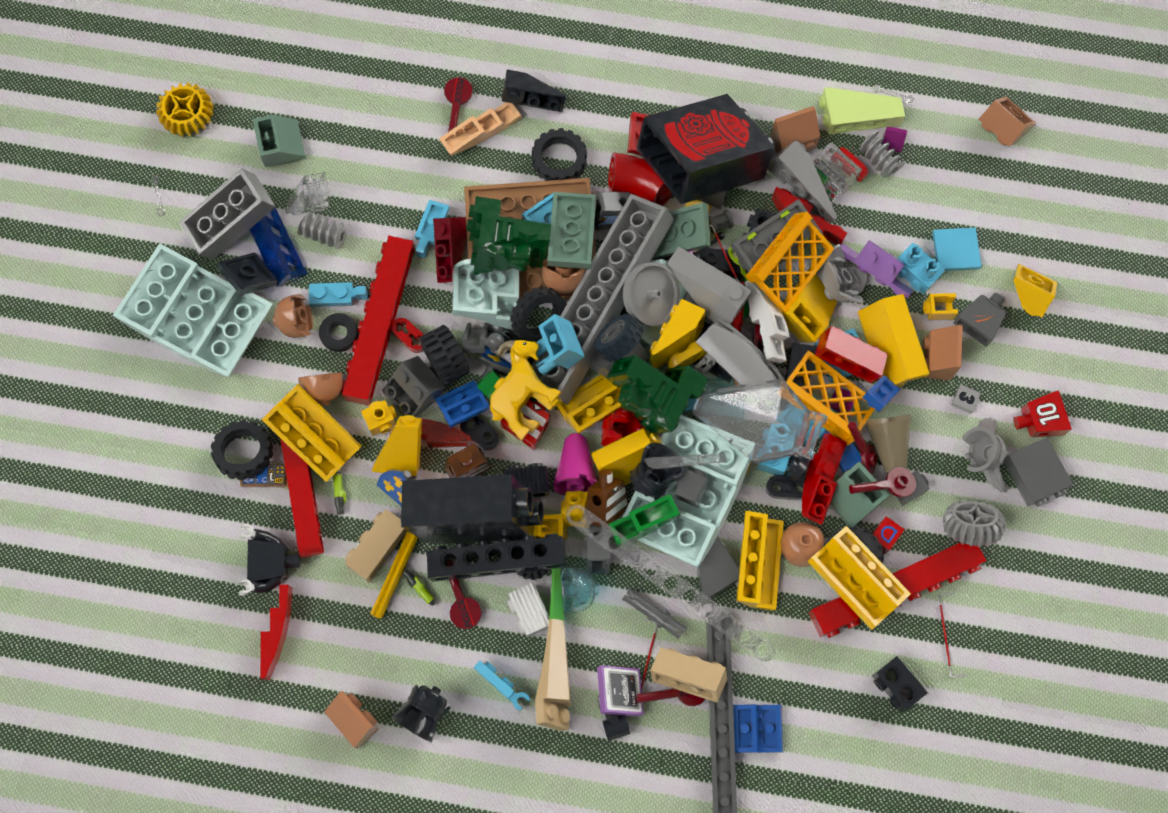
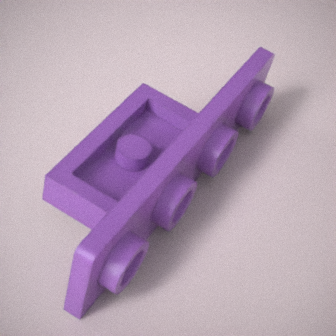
[840,240,913,298]

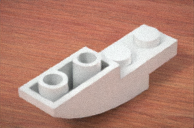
[745,280,790,364]

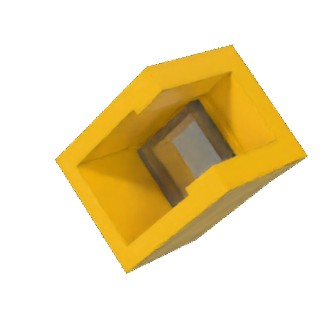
[923,293,958,321]

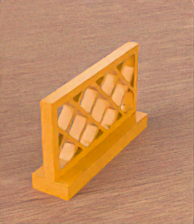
[745,212,834,312]
[777,350,875,446]

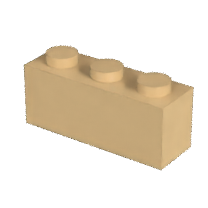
[345,509,407,583]
[650,647,727,703]

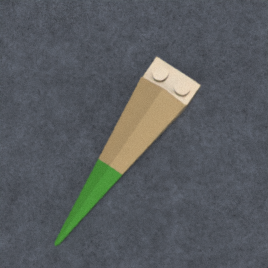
[535,568,571,731]

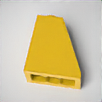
[372,415,422,476]
[591,428,662,485]

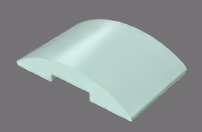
[113,243,273,378]
[622,415,755,568]

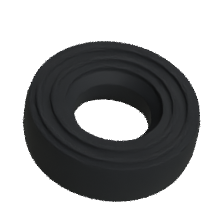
[319,313,358,352]

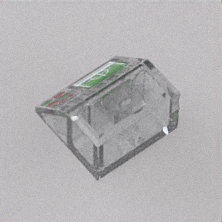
[813,142,862,204]
[285,172,330,215]

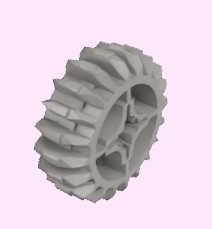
[942,500,1006,547]

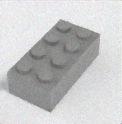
[179,168,276,260]

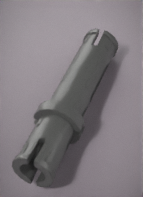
[622,588,686,639]

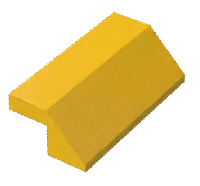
[857,294,929,388]
[555,374,621,434]
[261,384,362,482]
[736,511,784,611]
[807,526,911,630]

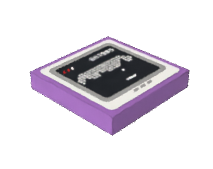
[597,665,644,716]

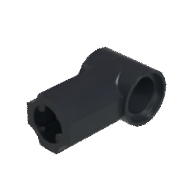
[597,695,630,741]

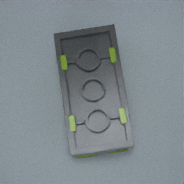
[728,199,823,281]

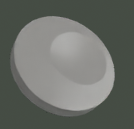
[623,262,680,326]

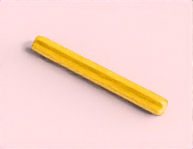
[371,531,418,619]

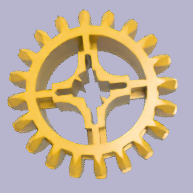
[156,82,214,137]

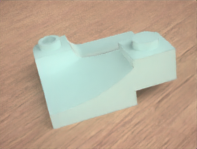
[452,258,519,330]

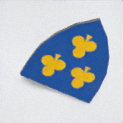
[480,346,512,377]
[377,469,416,506]

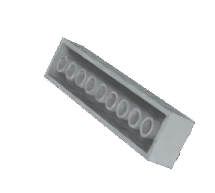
[532,194,674,405]

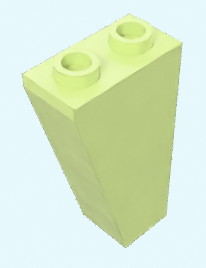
[819,87,905,134]

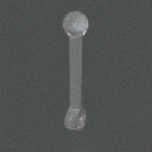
[873,85,915,104]
[151,175,166,216]

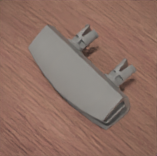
[695,318,784,405]

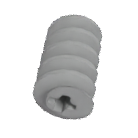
[859,131,905,177]
[297,211,346,250]

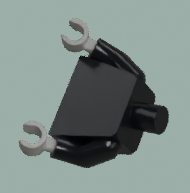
[237,524,301,596]

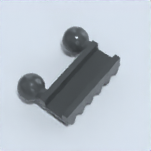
[462,323,507,353]

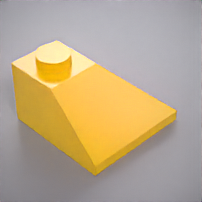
[1013,264,1057,318]

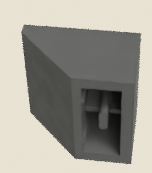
[382,356,446,418]

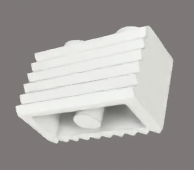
[507,582,549,638]

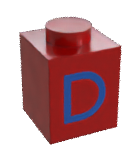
[872,516,905,554]

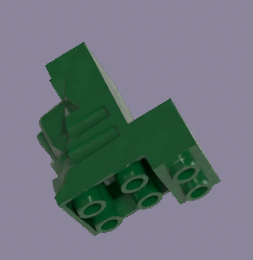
[466,196,551,275]
[606,355,708,434]

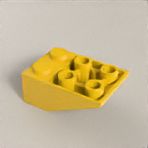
[782,267,837,342]
[649,299,706,369]

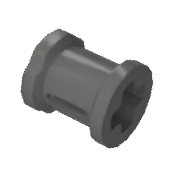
[709,209,734,234]

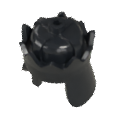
[629,443,685,500]
[391,685,451,743]

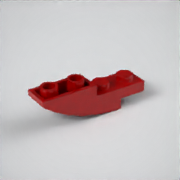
[772,186,847,245]
[802,433,847,525]

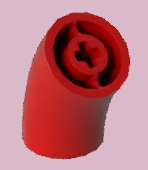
[608,152,673,206]

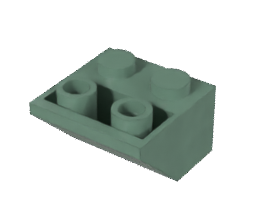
[253,115,306,167]
[830,462,890,527]

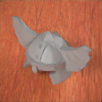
[962,417,1007,493]

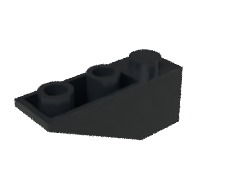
[502,69,566,112]

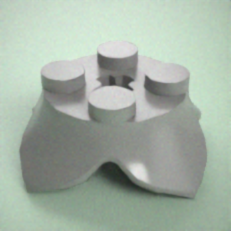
[816,244,868,303]

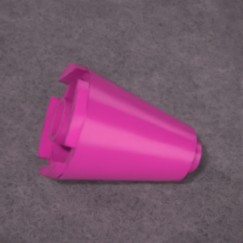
[554,433,598,496]

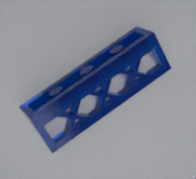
[249,207,307,287]

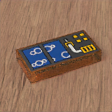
[240,464,287,487]

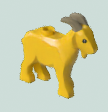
[490,340,562,441]

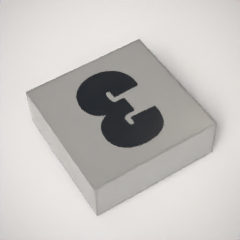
[951,384,981,414]

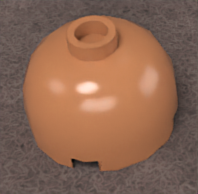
[542,258,585,295]
[273,294,313,338]
[298,372,343,406]
[781,522,825,567]

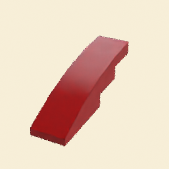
[260,584,293,681]

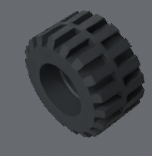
[420,325,470,385]

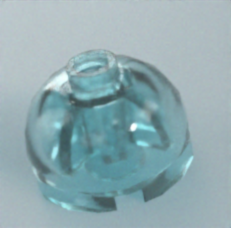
[561,567,599,613]

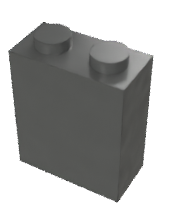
[1003,437,1074,507]

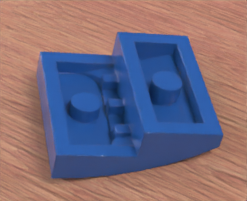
[435,380,490,428]
[733,704,784,753]

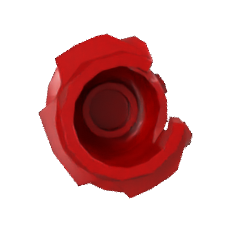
[601,409,645,447]

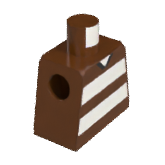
[444,443,492,478]
[586,469,628,528]

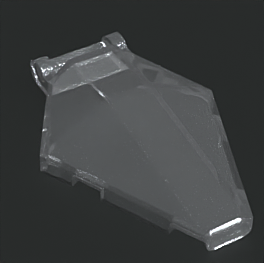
[693,379,828,464]

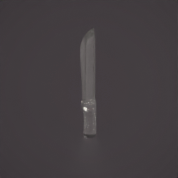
[644,453,726,469]

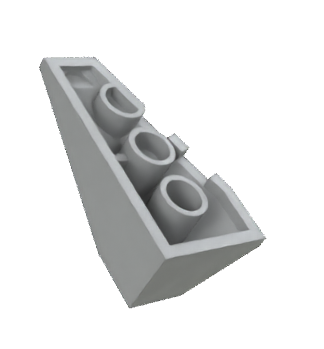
[768,140,837,223]
[666,247,751,325]

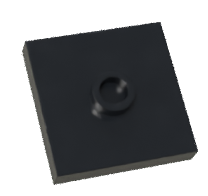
[217,252,278,296]

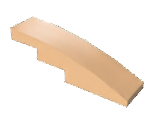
[439,102,522,156]

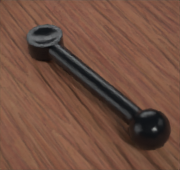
[693,232,725,257]

